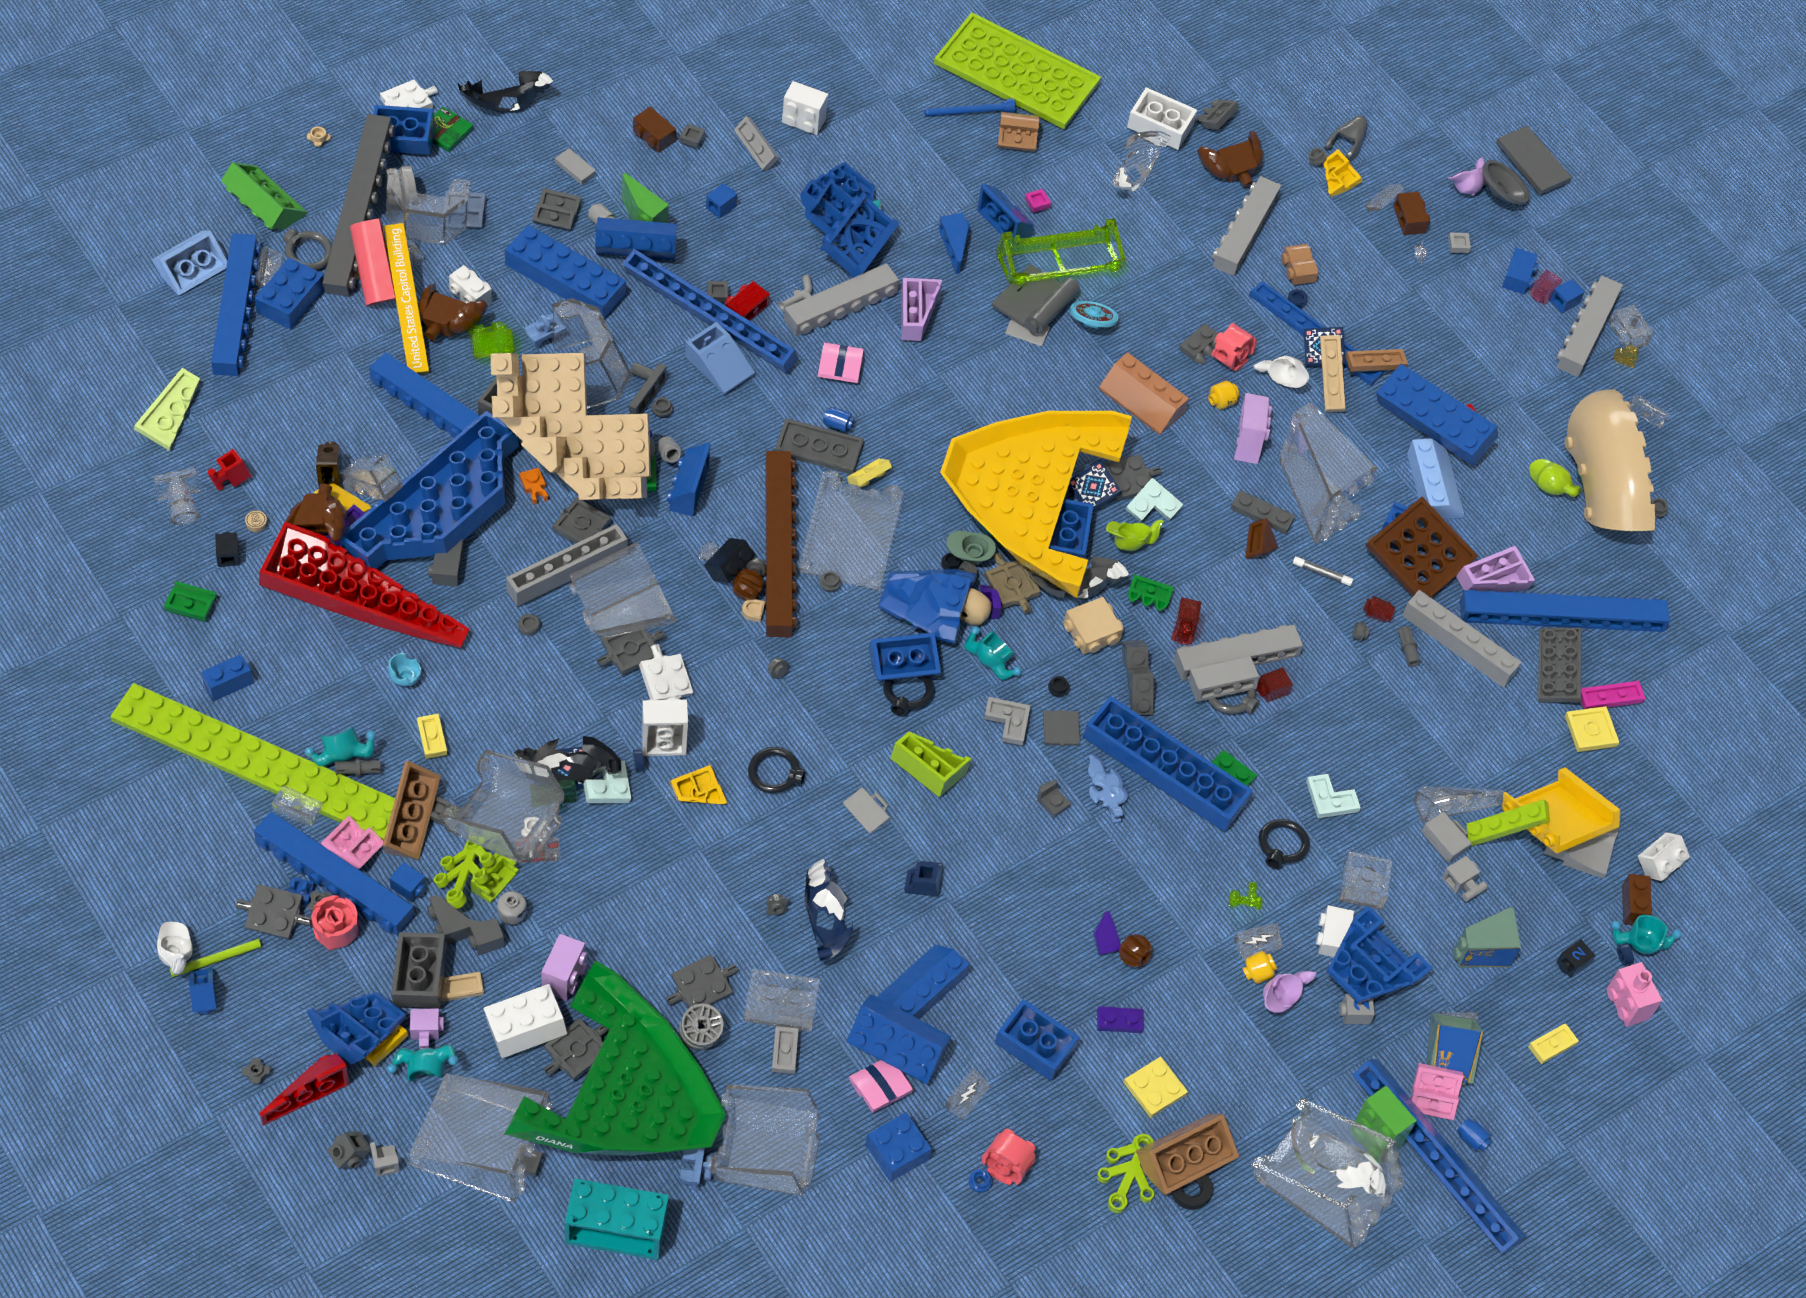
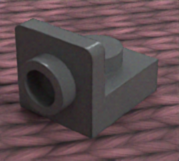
[1037,779,1071,819]

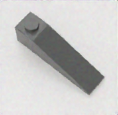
[428,506,468,587]

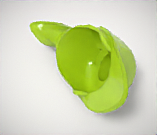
[1529,459,1583,497]
[1106,519,1164,551]

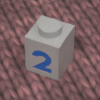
[1339,994,1375,1024]

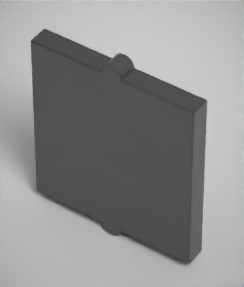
[1043,709,1080,747]

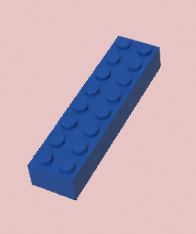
[1083,696,1253,832]

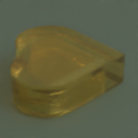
[1613,345,1639,368]

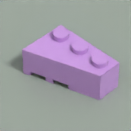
[901,278,942,341]
[1234,393,1272,464]
[1456,546,1535,592]

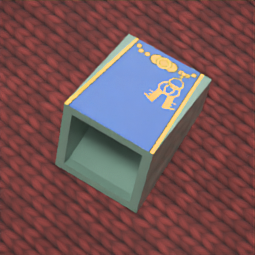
[1453,907,1521,968]
[1426,1013,1483,1085]

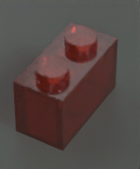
[1171,597,1202,644]

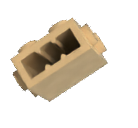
[1063,597,1123,655]

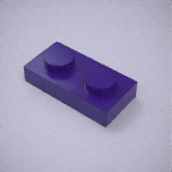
[1097,1006,1143,1033]

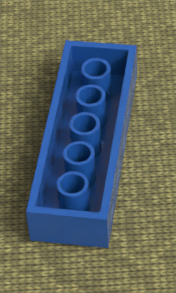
[505,225,626,321]
[1376,364,1498,466]

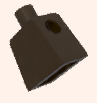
[316,441,342,487]

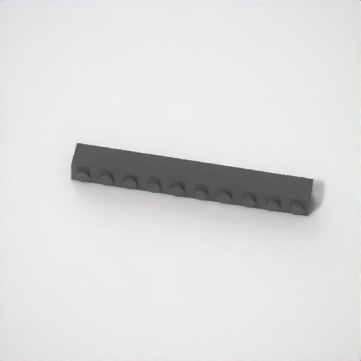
[323,114,395,296]

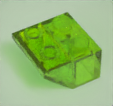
[467,321,515,359]

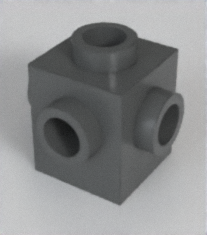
[327,1131,371,1169]

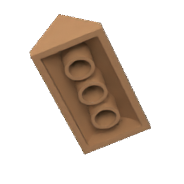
[383,761,441,860]

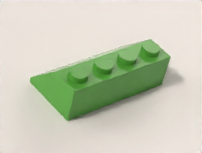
[221,162,308,230]

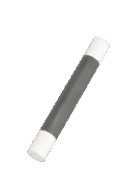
[1292,556,1353,586]

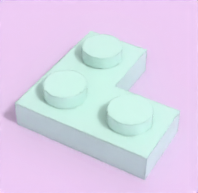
[1125,478,1183,522]
[584,761,631,803]
[1306,774,1360,818]

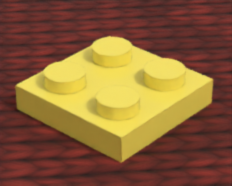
[1565,706,1619,752]
[1123,1057,1188,1118]

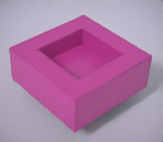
[1025,189,1051,213]

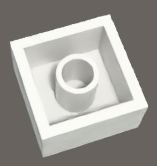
[782,81,828,135]

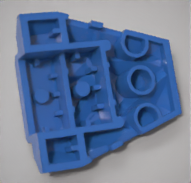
[800,162,875,244]
[879,569,976,644]
[1326,906,1433,1003]

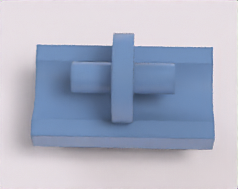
[524,312,566,347]
[679,1148,719,1191]

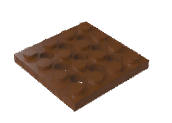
[1365,497,1478,598]

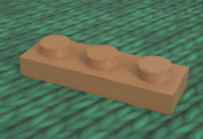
[1345,349,1408,372]

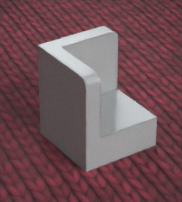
[370,1142,400,1177]

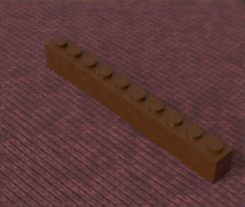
[765,451,796,637]

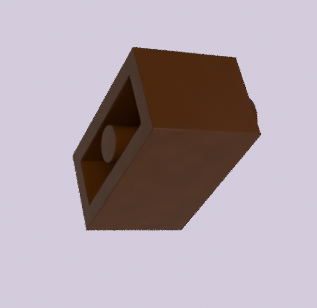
[633,107,676,153]
[1393,191,1430,236]
[1622,874,1652,925]

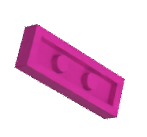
[1581,681,1645,709]

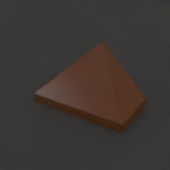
[1245,518,1278,559]

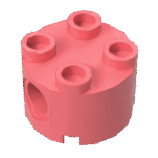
[1211,323,1257,371]
[311,895,359,950]
[982,1129,1036,1185]

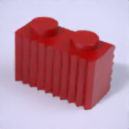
[725,281,770,321]

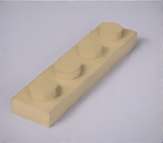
[1320,335,1345,413]

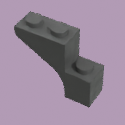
[1122,640,1154,715]
[427,895,504,956]

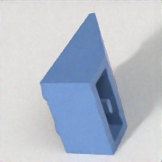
[685,322,755,395]

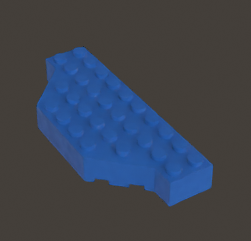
[339,411,519,569]

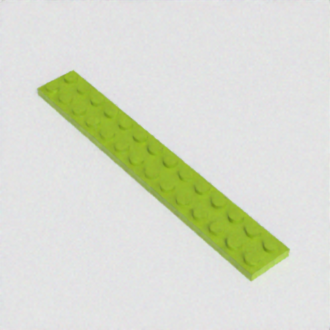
[110,683,395,841]

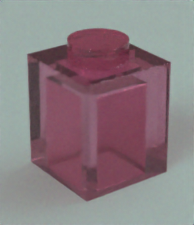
[1529,269,1562,305]

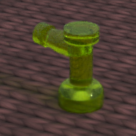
[1228,882,1262,910]

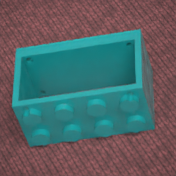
[564,1178,669,1260]

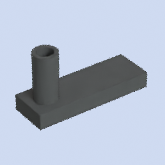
[629,362,668,414]

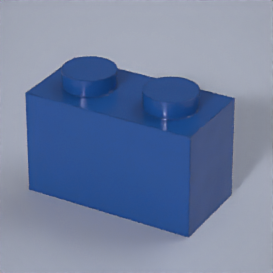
[1502,248,1539,295]
[201,654,253,702]

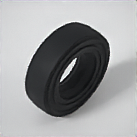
[1171,1174,1213,1210]

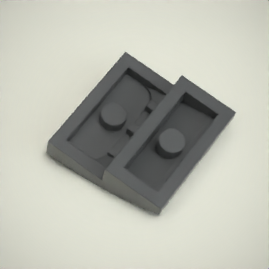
[532,188,582,231]

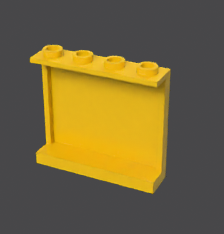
[1502,767,1620,854]

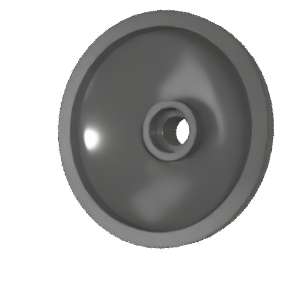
[1482,160,1530,205]

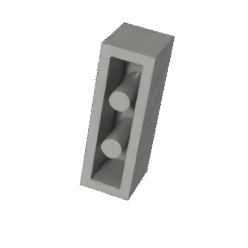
[1188,656,1259,702]

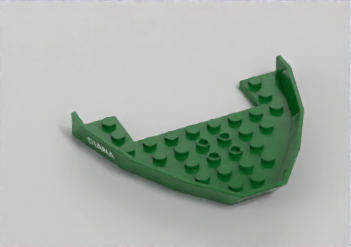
[504,960,726,1156]

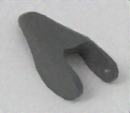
[1324,115,1367,161]

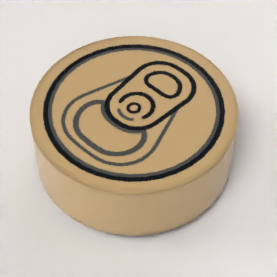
[245,511,267,532]

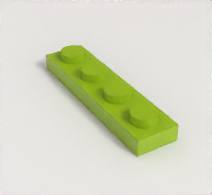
[1466,799,1550,846]

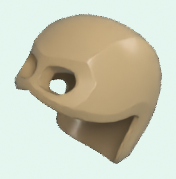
[960,588,992,626]

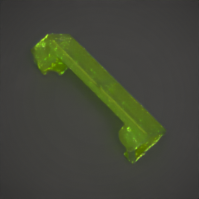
[996,218,1126,285]

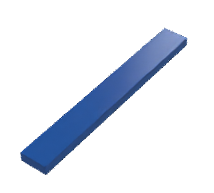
[1249,281,1384,386]

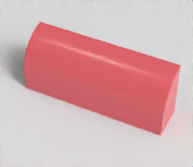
[350,218,396,306]

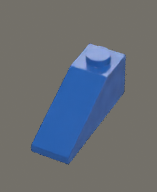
[938,213,970,274]

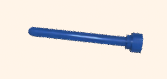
[924,98,1015,116]

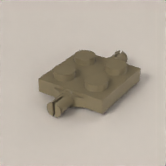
[984,553,1041,614]

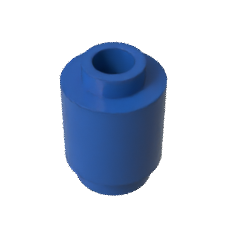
[823,407,854,432]
[1457,1118,1492,1152]

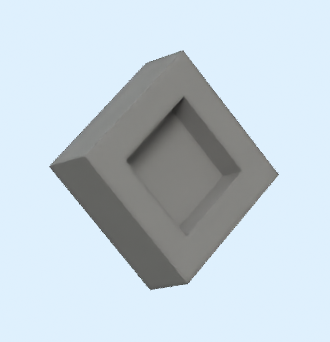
[1448,232,1471,253]

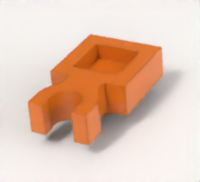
[519,468,548,505]

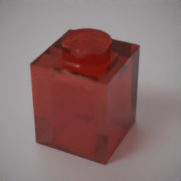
[1257,667,1293,703]

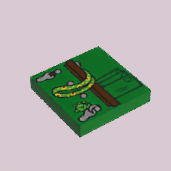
[433,107,474,152]

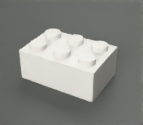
[1127,88,1197,150]
[642,698,688,756]
[483,984,567,1058]

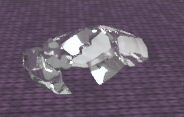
[1113,131,1171,192]
[1291,1121,1386,1197]

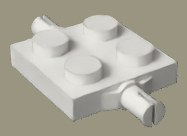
[380,80,438,109]
[639,644,693,700]

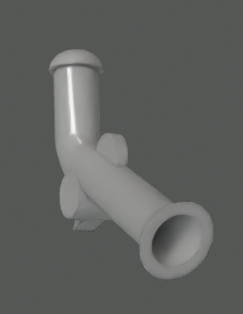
[778,275,812,312]

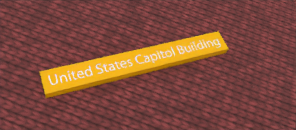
[383,223,429,375]

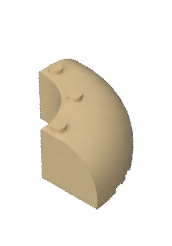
[1565,389,1655,531]

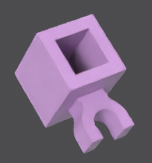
[410,1009,444,1049]

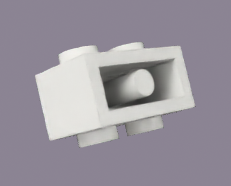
[449,265,492,306]
[1638,832,1690,881]

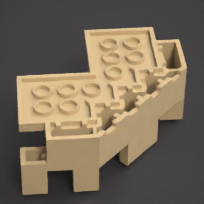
[490,353,651,500]

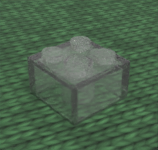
[1339,851,1392,910]

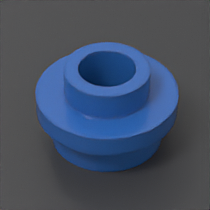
[968,1169,992,1193]

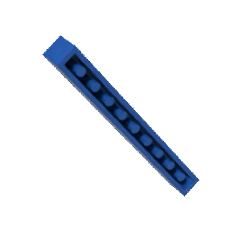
[622,249,798,374]
[1459,590,1670,632]
[1352,1059,1527,1254]

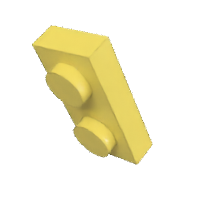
[846,458,892,487]
[417,714,447,759]
[1528,1023,1579,1065]

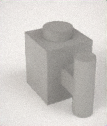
[1442,856,1488,901]

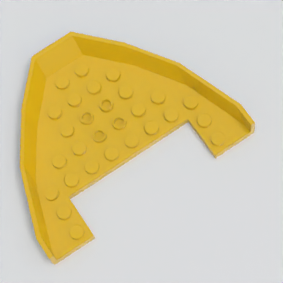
[940,411,1132,598]

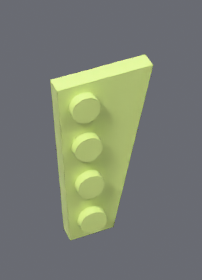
[134,368,200,451]

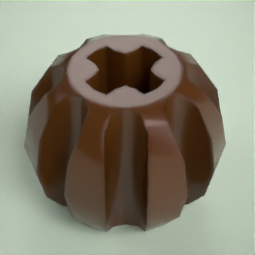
[732,569,763,600]
[1119,934,1152,967]

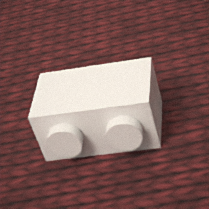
[1316,905,1354,957]

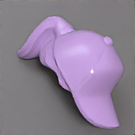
[1448,158,1486,196]
[1263,971,1316,1013]

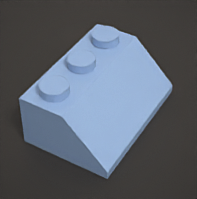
[152,230,227,295]

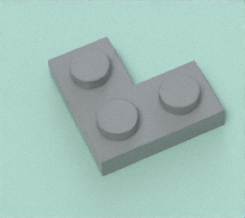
[984,697,1030,746]

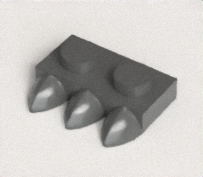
[1196,100,1239,130]
[1179,323,1219,364]

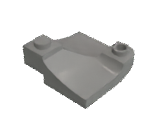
[1544,822,1620,879]

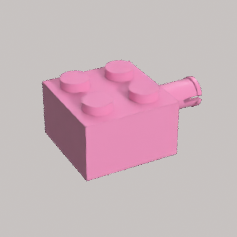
[1607,962,1662,1027]

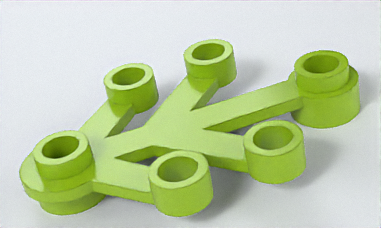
[433,837,495,909]
[1097,1134,1154,1213]

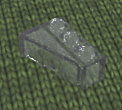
[340,453,403,502]

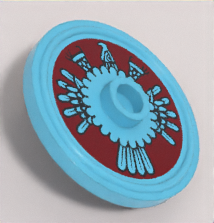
[1070,301,1119,329]

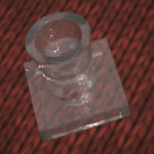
[153,467,200,525]

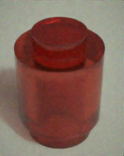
[1363,596,1395,622]

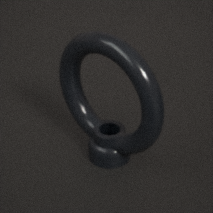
[883,676,934,716]
[748,747,806,794]
[1258,819,1310,869]

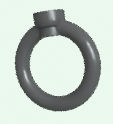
[283,228,332,271]
[1207,689,1260,715]

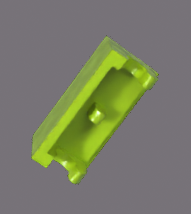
[471,849,519,904]

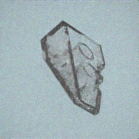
[1413,786,1505,823]

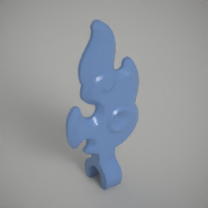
[1088,754,1128,824]

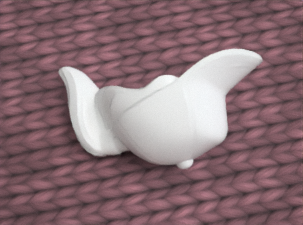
[1253,356,1309,388]
[157,922,192,975]

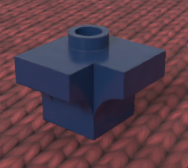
[904,861,943,896]

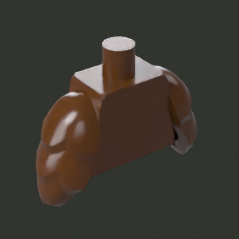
[1197,130,1264,188]
[418,284,488,341]
[283,484,347,542]

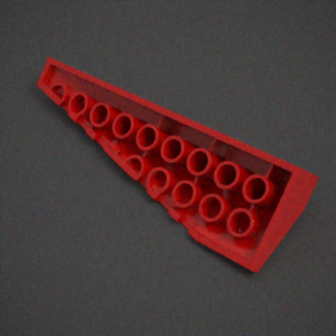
[259,522,469,648]

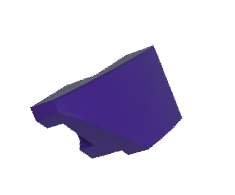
[980,585,1002,619]
[1093,911,1121,955]

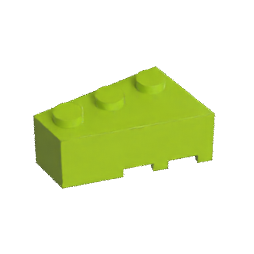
[890,731,972,797]

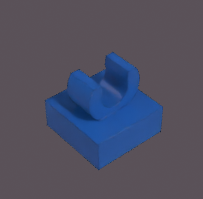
[288,877,315,905]

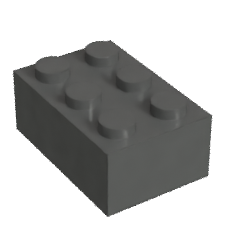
[391,932,448,1008]

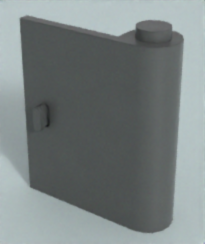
[991,264,1080,334]

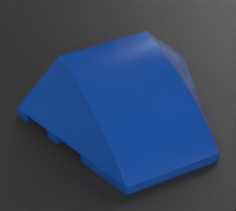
[307,992,406,1065]

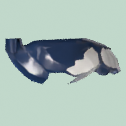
[804,859,853,962]

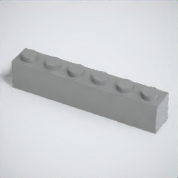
[1212,176,1281,276]
[784,263,899,337]
[1556,275,1623,377]
[506,524,628,606]
[1402,590,1521,688]
[1173,625,1303,681]

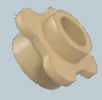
[307,126,330,147]

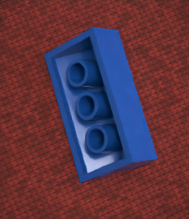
[595,217,677,260]
[877,944,970,1019]

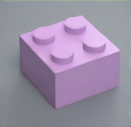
[541,934,588,1001]

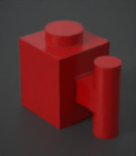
[207,449,251,490]

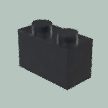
[704,538,755,583]

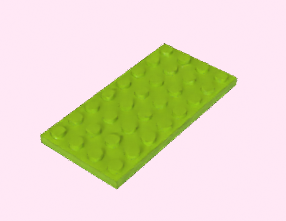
[934,12,1101,129]

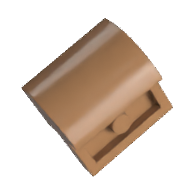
[997,112,1039,152]

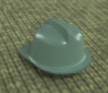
[946,531,996,565]

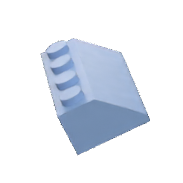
[1407,439,1464,519]

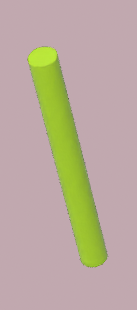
[169,939,261,978]

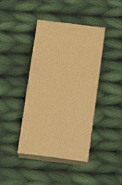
[441,972,484,1002]

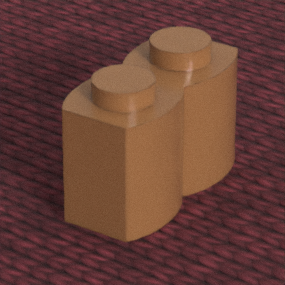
[1281,244,1318,285]

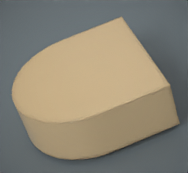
[742,599,765,622]

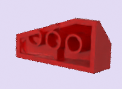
[259,1053,349,1126]

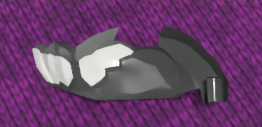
[1027,556,1129,600]

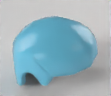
[388,653,422,686]

